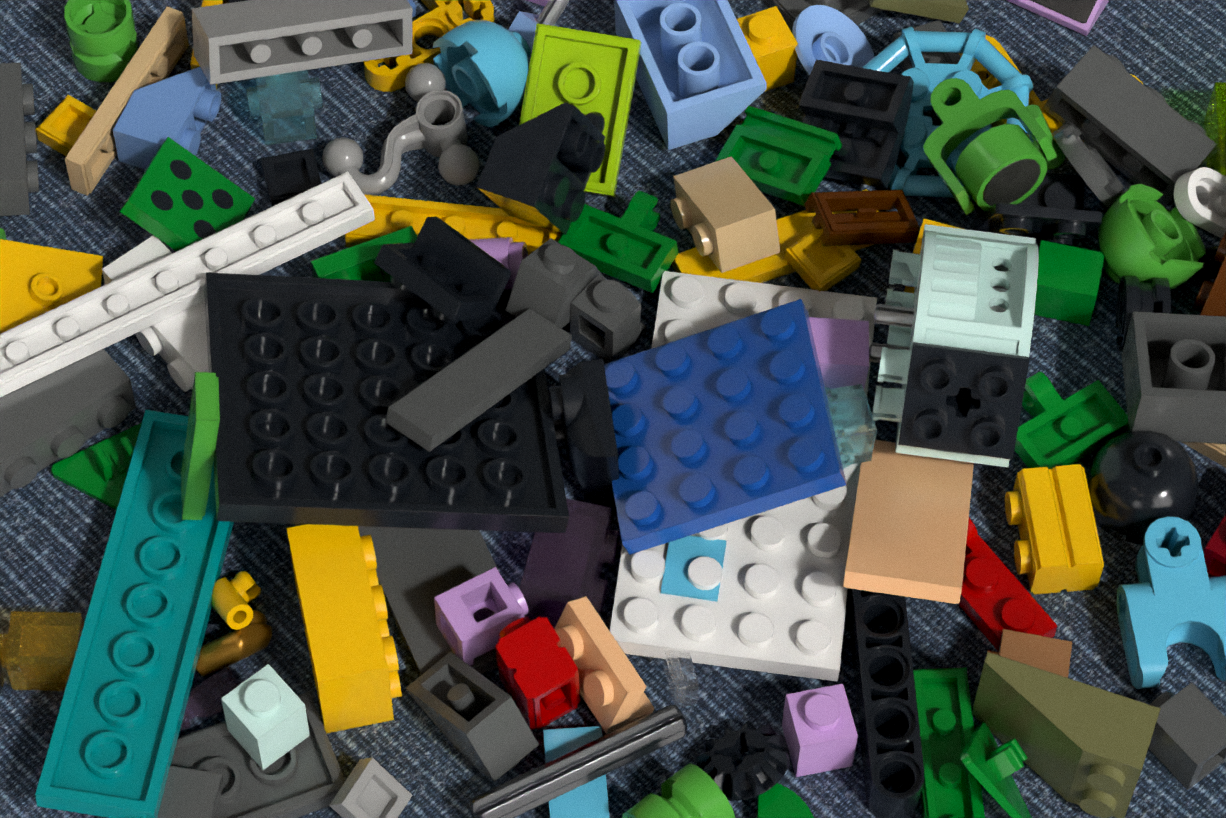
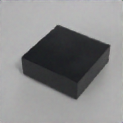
[261,148,322,207]

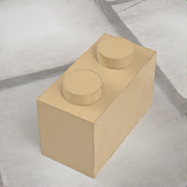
[671,156,780,273]

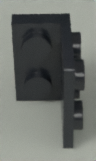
[973,173,1102,246]

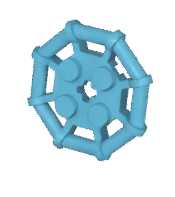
[862,26,1034,201]

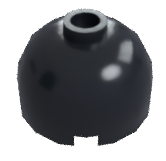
[1086,431,1198,545]

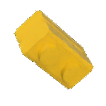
[1005,464,1104,595]

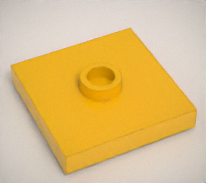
[0,239,103,334]

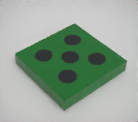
[119,137,255,251]

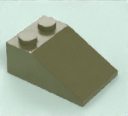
[972,652,1161,818]

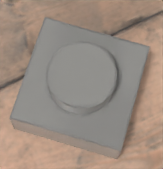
[329,757,412,818]

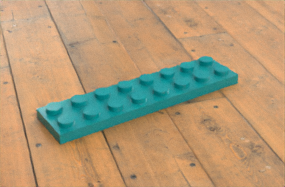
[35,410,234,818]

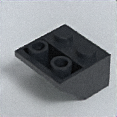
[476,103,606,235]

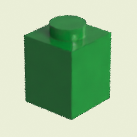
[1034,240,1105,326]

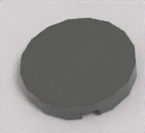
[1052,122,1124,209]

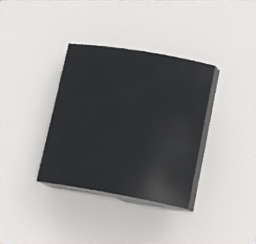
[798,59,914,189]

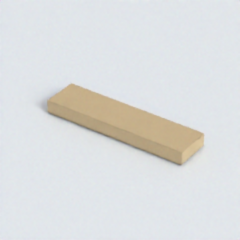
[65,6,189,196]

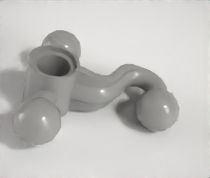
[322,63,480,195]

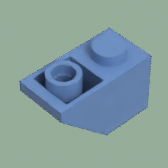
[113,67,221,169]

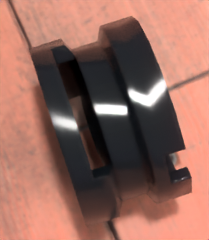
[1115,275,1171,352]

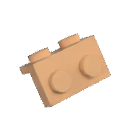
[554,596,654,734]

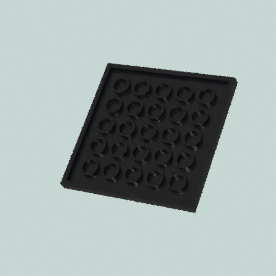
[204,272,569,533]

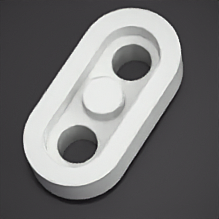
[1174,167,1226,238]

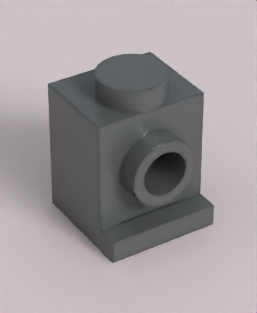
[570,275,647,363]

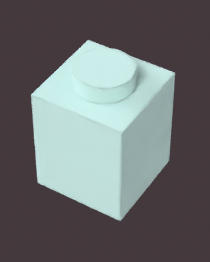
[221,664,310,770]

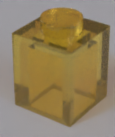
[0,611,84,691]

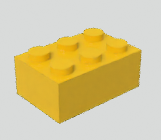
[286,524,402,734]

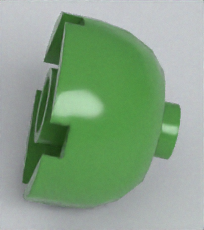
[1098,184,1206,289]

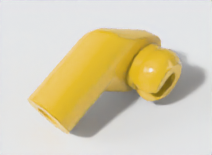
[211,571,261,630]

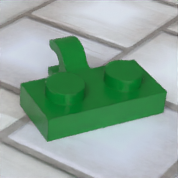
[558,190,679,293]
[1014,371,1129,469]

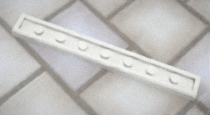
[0,172,375,397]

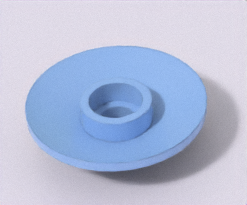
[792,5,875,75]

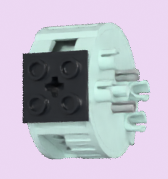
[869,224,1039,467]

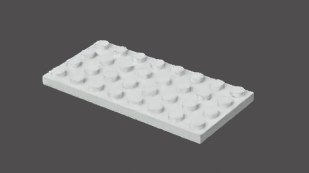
[610,271,877,682]

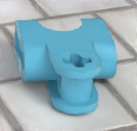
[1116,516,1226,689]

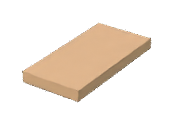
[843,438,974,604]

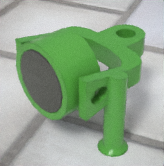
[923,78,1066,215]

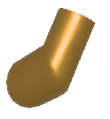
[196,610,272,677]

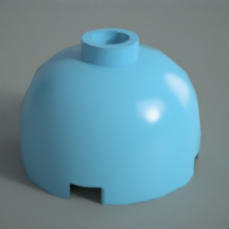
[432,20,531,128]

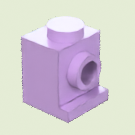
[434,567,529,666]

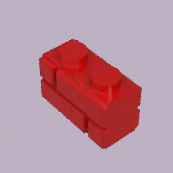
[495,616,580,731]

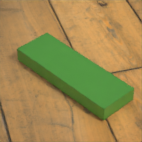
[181,372,220,520]

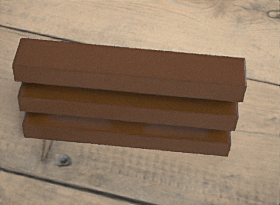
[804,190,920,246]

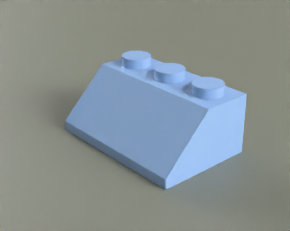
[614,0,767,150]

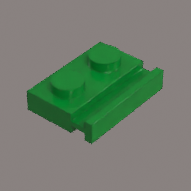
[715,106,842,206]

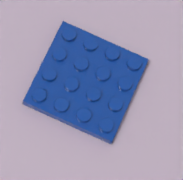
[604,299,847,555]

